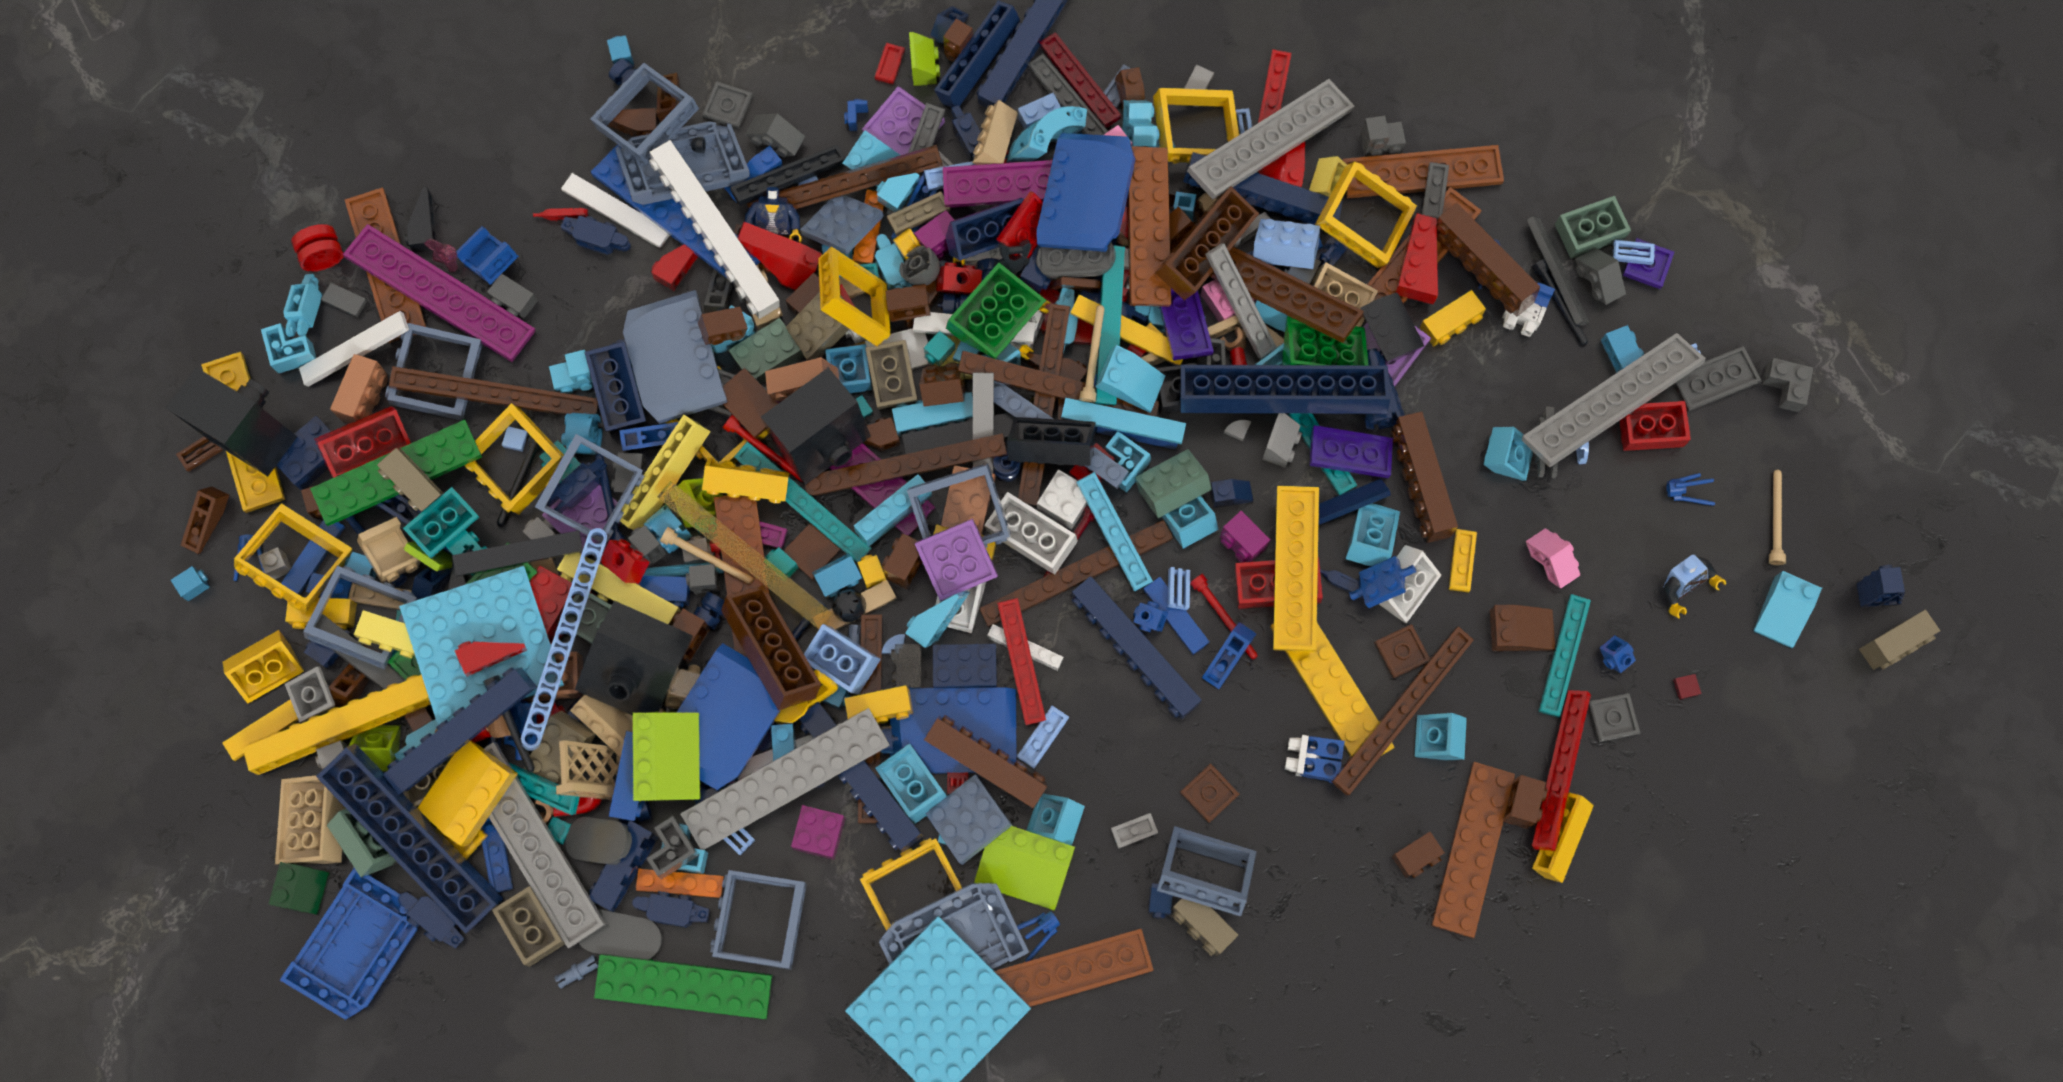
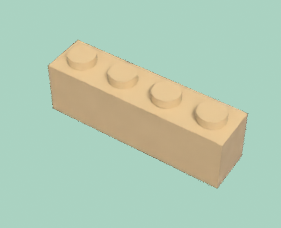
[973,100,1018,165]
[570,695,633,757]

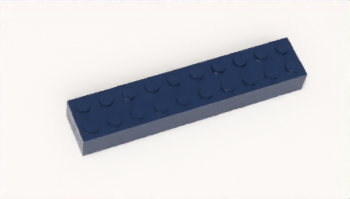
[1180,365,1390,414]
[316,743,503,934]

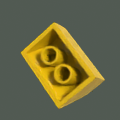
[223,630,304,704]

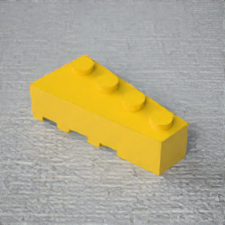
[702,457,789,503]

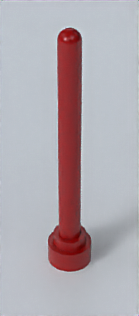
[722,415,802,482]
[1190,574,1257,659]

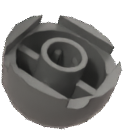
[899,246,940,286]

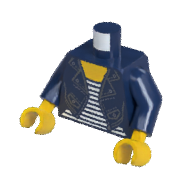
[744,187,803,243]

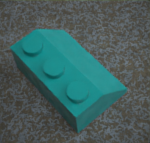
[403,487,479,559]

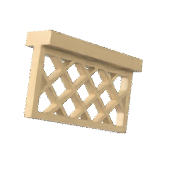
[556,740,621,800]

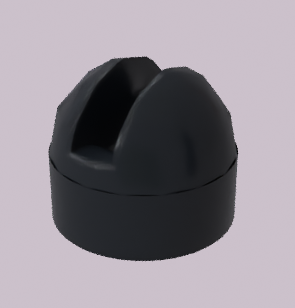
[690,137,706,153]

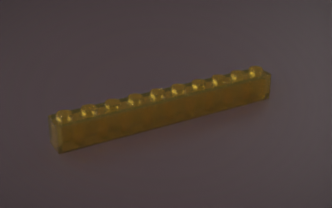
[657,481,834,629]

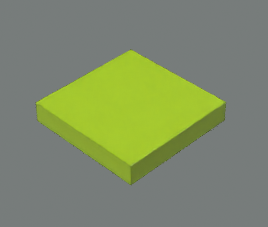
[404,542,453,571]

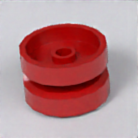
[291,224,344,272]

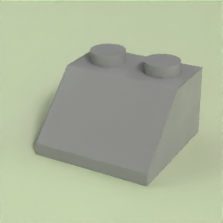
[1262,413,1302,468]
[285,666,335,723]

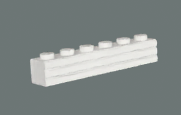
[987,624,1063,671]

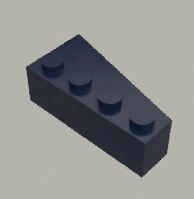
[589,820,659,912]

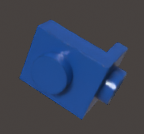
[844,99,868,131]

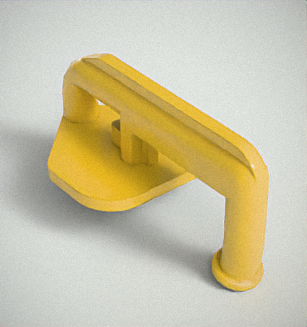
[774,670,838,725]

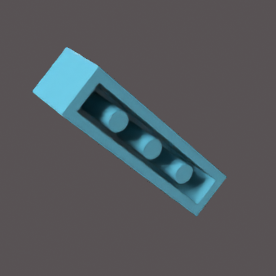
[892,392,973,437]
[854,474,932,547]

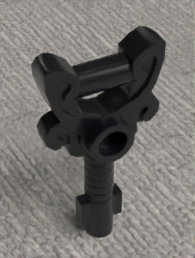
[998,239,1031,276]

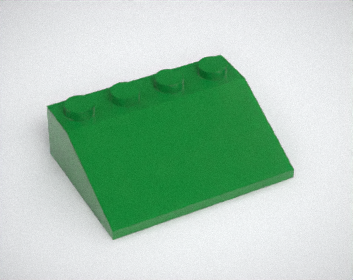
[946,263,1046,359]
[1282,316,1369,366]

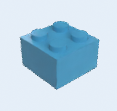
[825,344,872,393]

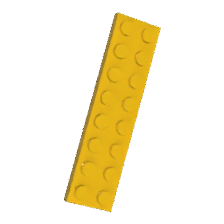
[201,352,285,513]
[1273,486,1319,652]
[1270,623,1395,757]

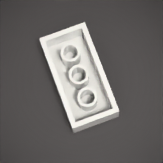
[984,492,1078,575]

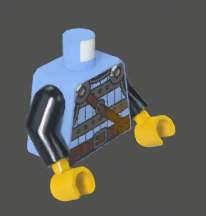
[1663,554,1726,618]

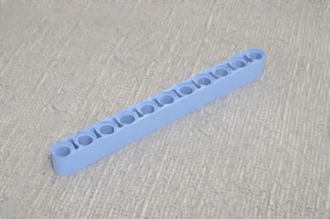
[521,528,607,751]

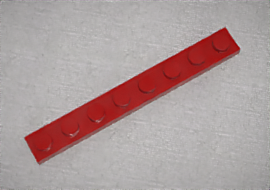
[1532,690,1591,851]

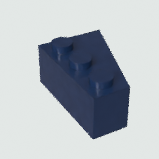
[1857,565,1905,607]

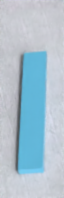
[1061,398,1186,444]
[1076,472,1153,591]

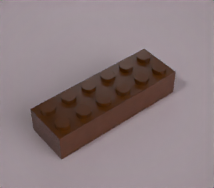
[1155,186,1259,301]
[1437,202,1540,317]
[1390,411,1458,543]
[721,585,821,711]
[924,715,1047,808]

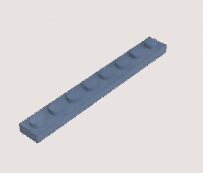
[994,382,1129,489]

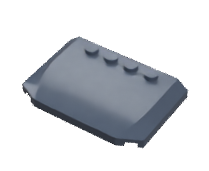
[615,122,750,205]
[623,290,728,424]
[879,883,1029,969]

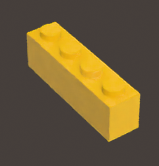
[1532,792,1594,883]

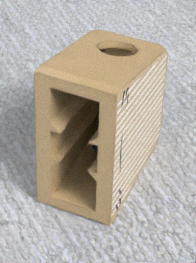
[665,665,701,709]

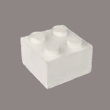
[1037,470,1087,530]

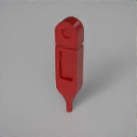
[533,208,588,220]

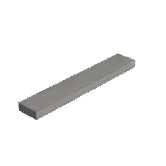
[1205,244,1277,359]
[973,372,994,474]

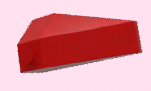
[1258,141,1305,188]
[737,222,822,291]

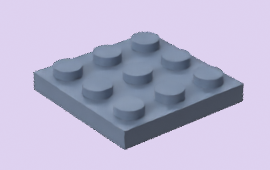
[800,195,884,255]
[926,774,1012,865]

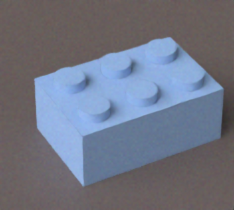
[1254,219,1320,269]
[804,624,881,695]

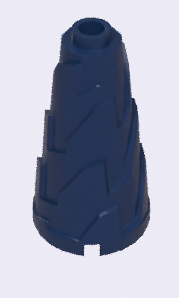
[1365,348,1405,430]

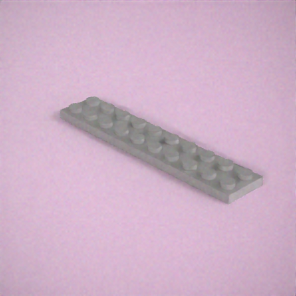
[1187,79,1355,200]
[1522,333,1706,467]
[681,708,890,850]
[484,742,606,948]

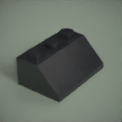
[1360,292,1424,364]

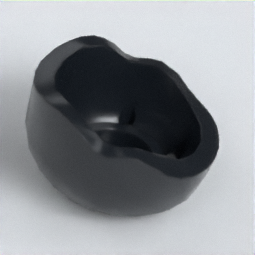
[832,589,866,622]

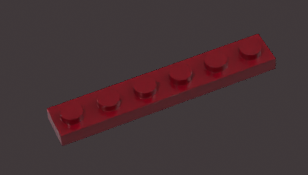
[1039,32,1121,128]

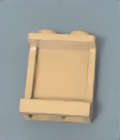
[357,517,421,583]

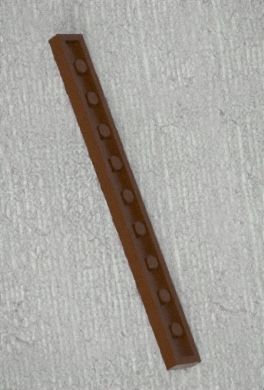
[747,145,943,209]
[1018,303,1071,506]
[957,351,1159,417]
[389,366,598,415]
[805,433,1008,497]
[979,520,1173,628]
[858,615,883,824]
[1331,626,1474,796]

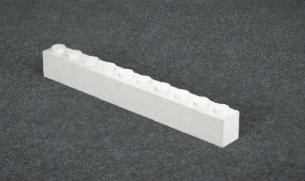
[649,140,780,319]

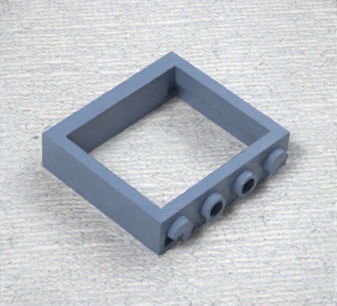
[591,63,699,165]
[385,323,482,421]
[535,434,644,543]
[907,463,1011,548]
[303,566,417,669]
[1157,826,1256,916]
[710,870,807,970]

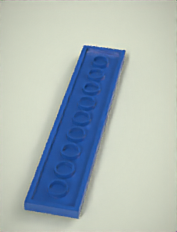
[591,145,760,283]

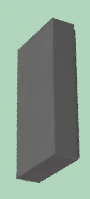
[321,283,367,318]

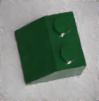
[268,862,330,915]

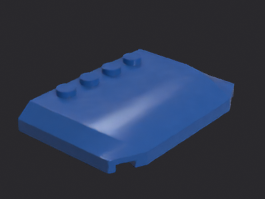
[1037,133,1136,252]
[676,643,781,791]
[890,687,1016,774]
[280,868,418,1020]

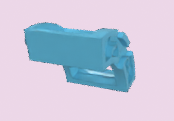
[1007,106,1087,163]

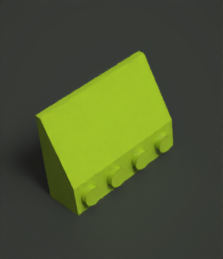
[633,713,700,801]
[974,826,1075,911]

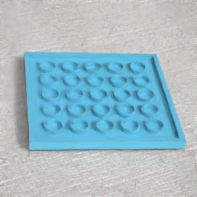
[399,566,564,725]
[845,916,1031,1082]

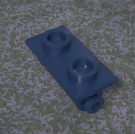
[1316,236,1348,266]

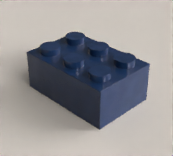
[277,416,331,490]
[933,644,997,688]

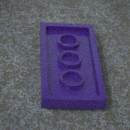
[1159,288,1214,360]
[1309,425,1393,478]

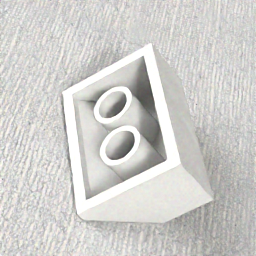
[1379,545,1441,623]

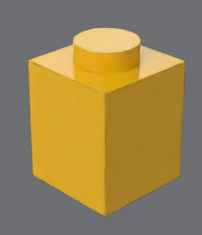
[857,555,886,589]

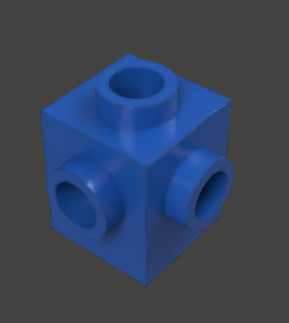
[1133,601,1169,632]
[1600,635,1636,673]

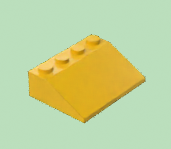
[418,740,518,846]

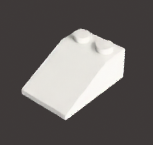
[936,582,986,633]

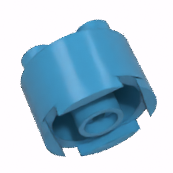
[561,412,602,455]
[644,504,692,554]

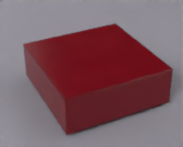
[1673,674,1702,700]

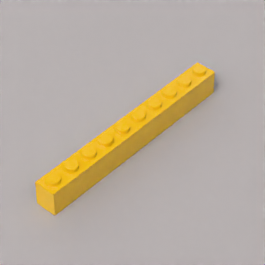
[243,675,431,775]

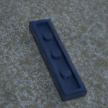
[1318,479,1391,525]

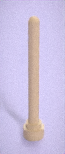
[1079,305,1104,403]
[1769,470,1786,565]
[660,527,753,584]

